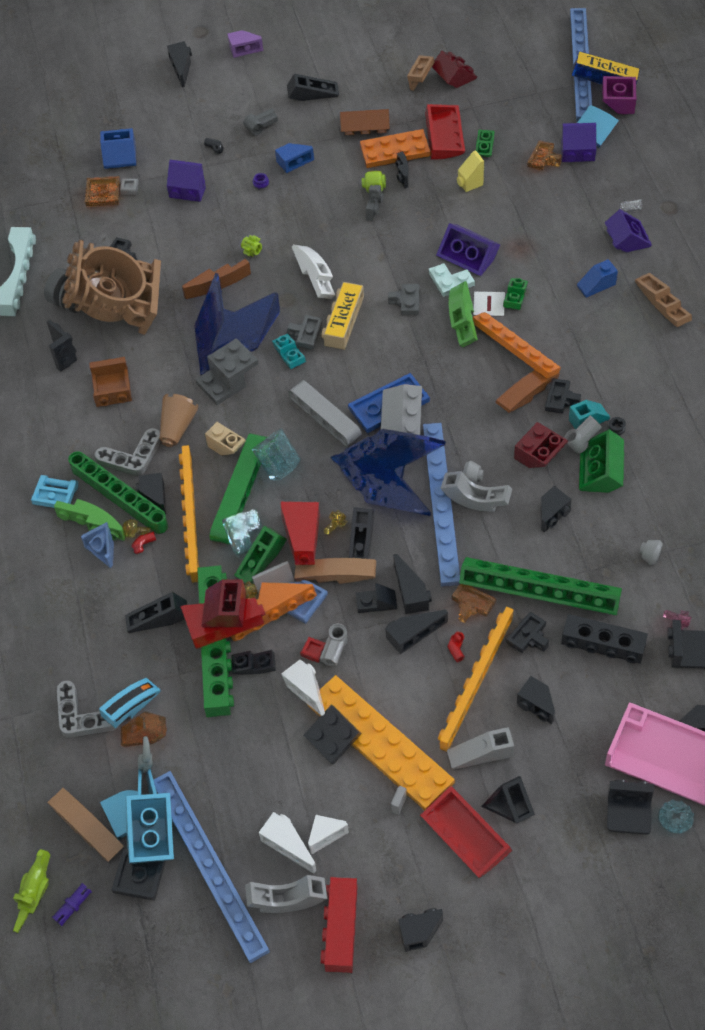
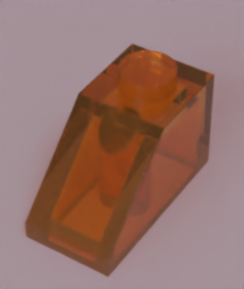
[121,711,167,747]

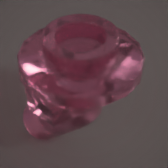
[663,610,692,630]

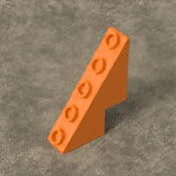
[231,582,317,641]

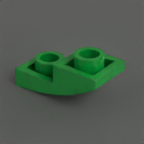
[475,130,495,157]
[503,278,528,310]

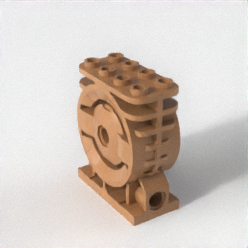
[62,240,161,335]

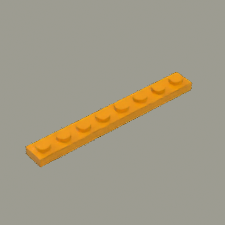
[179,445,199,583]
[438,607,514,752]

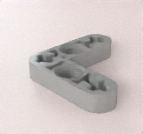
[95,428,161,476]
[57,681,119,738]

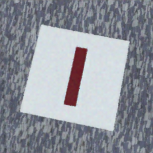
[473,292,505,316]

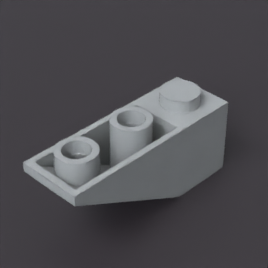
[447,727,514,770]

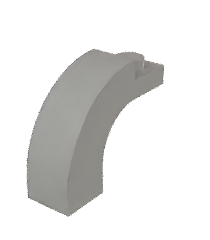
[441,471,512,512]
[245,875,327,913]

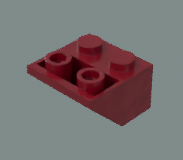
[432,50,477,88]
[514,422,568,468]
[202,579,246,627]

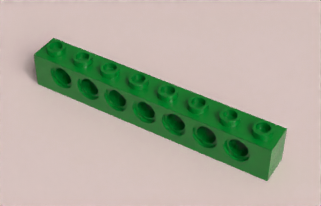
[459,557,622,615]
[198,565,234,717]

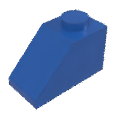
[275,143,314,173]
[577,259,618,298]

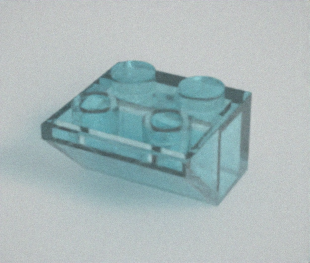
[252,428,301,480]

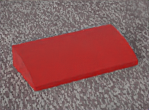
[425,104,465,159]
[420,786,513,878]

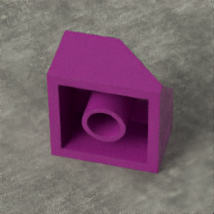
[602,76,636,114]

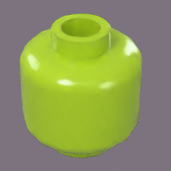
[362,171,386,193]

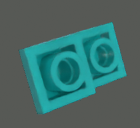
[272,334,306,369]

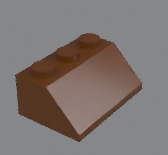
[340,109,390,135]

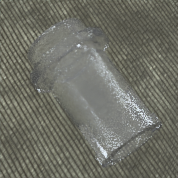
[619,199,642,213]

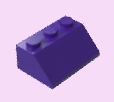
[436,223,500,276]

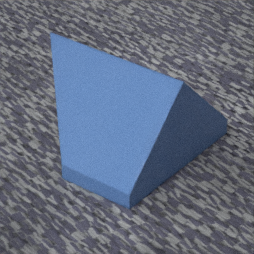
[81,522,114,568]

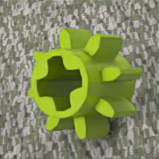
[241,235,262,257]

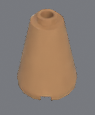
[159,394,198,447]

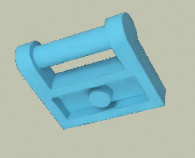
[31,475,78,508]

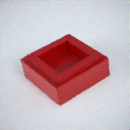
[300,637,326,663]

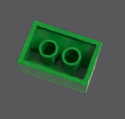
[579,429,624,493]

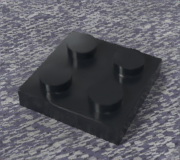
[304,704,362,764]
[112,849,166,901]

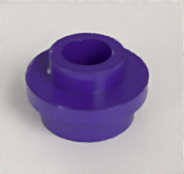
[252,173,269,188]

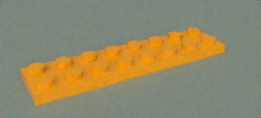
[307,675,455,810]

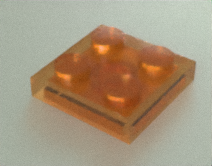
[85,176,121,207]

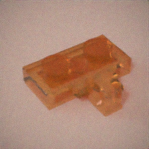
[527,140,562,170]
[452,584,496,623]

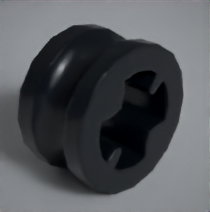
[609,417,626,435]

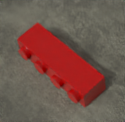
[321,877,358,973]

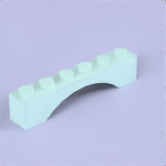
[0,227,36,316]

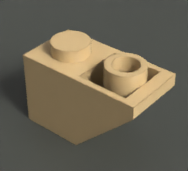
[205,422,246,455]

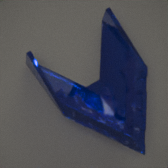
[194,273,280,375]
[330,429,446,516]

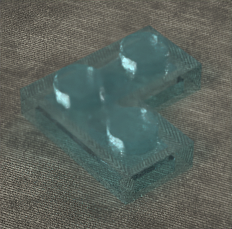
[222,509,263,556]

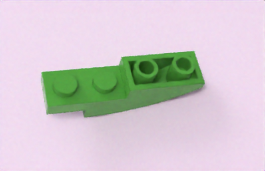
[449,281,478,347]
[54,499,125,541]

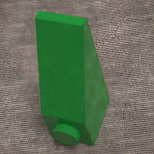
[234,526,288,586]

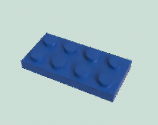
[348,373,430,433]

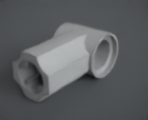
[564,416,602,454]
[320,623,348,667]

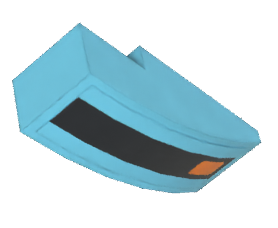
[99,678,161,728]

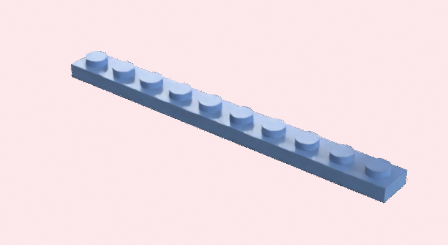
[570,8,592,121]
[423,423,461,587]
[153,771,270,963]

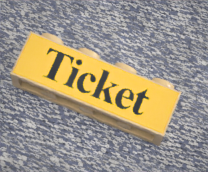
[322,282,364,350]

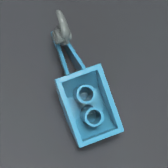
[126,736,174,863]

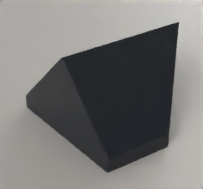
[481,776,535,824]

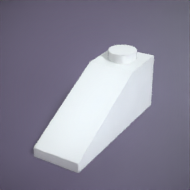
[281,660,325,716]
[259,812,316,874]

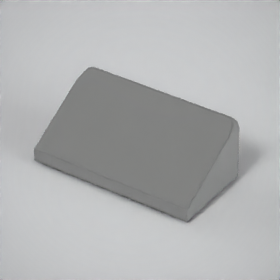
[252,561,294,596]

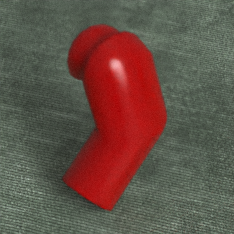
[131,532,156,554]
[447,632,465,662]

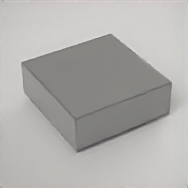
[120,179,139,195]
[391,786,407,815]

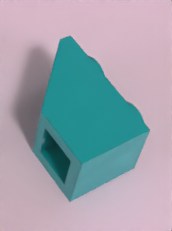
[569,400,610,429]

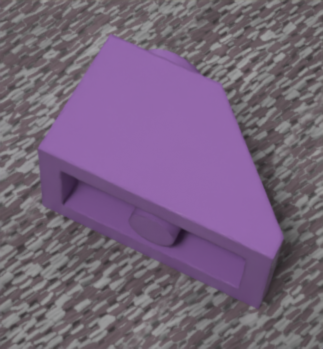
[227,30,263,58]

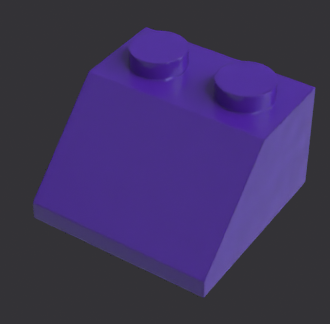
[561,123,596,162]
[167,160,206,202]
[605,209,652,252]

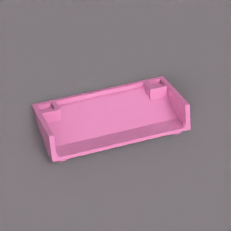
[605,702,705,806]

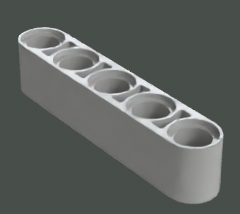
[288,380,362,446]

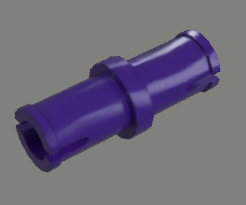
[52,883,92,926]

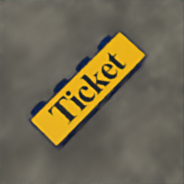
[572,51,640,84]

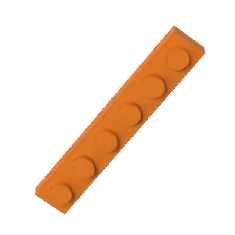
[472,312,561,378]

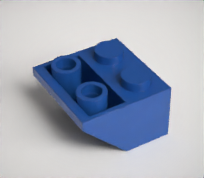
[100,128,137,169]

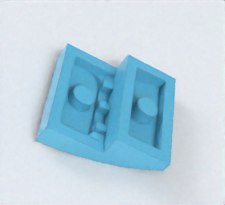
[577,105,619,148]

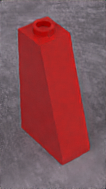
[280,502,320,565]
[181,598,266,649]

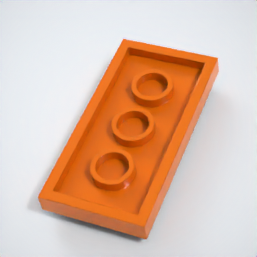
[360,129,431,168]

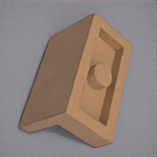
[407,55,434,91]

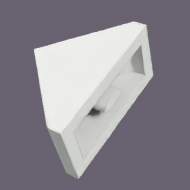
[308,815,349,854]

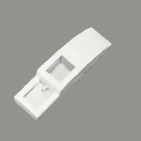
[292,245,335,299]

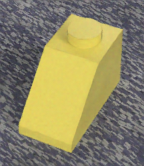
[457,151,484,192]

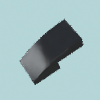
[395,151,409,188]
[231,650,276,675]

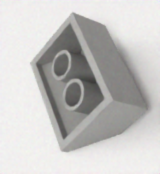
[380,384,422,446]

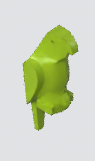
[13,849,50,933]

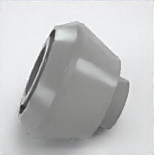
[463,460,484,484]
[639,540,663,565]

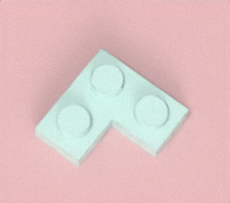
[429,263,475,297]

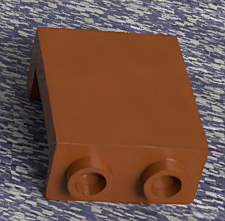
[89,357,132,407]

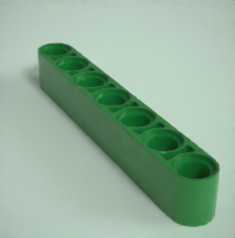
[209,433,268,544]
[68,451,168,534]

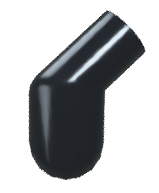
[204,138,224,154]

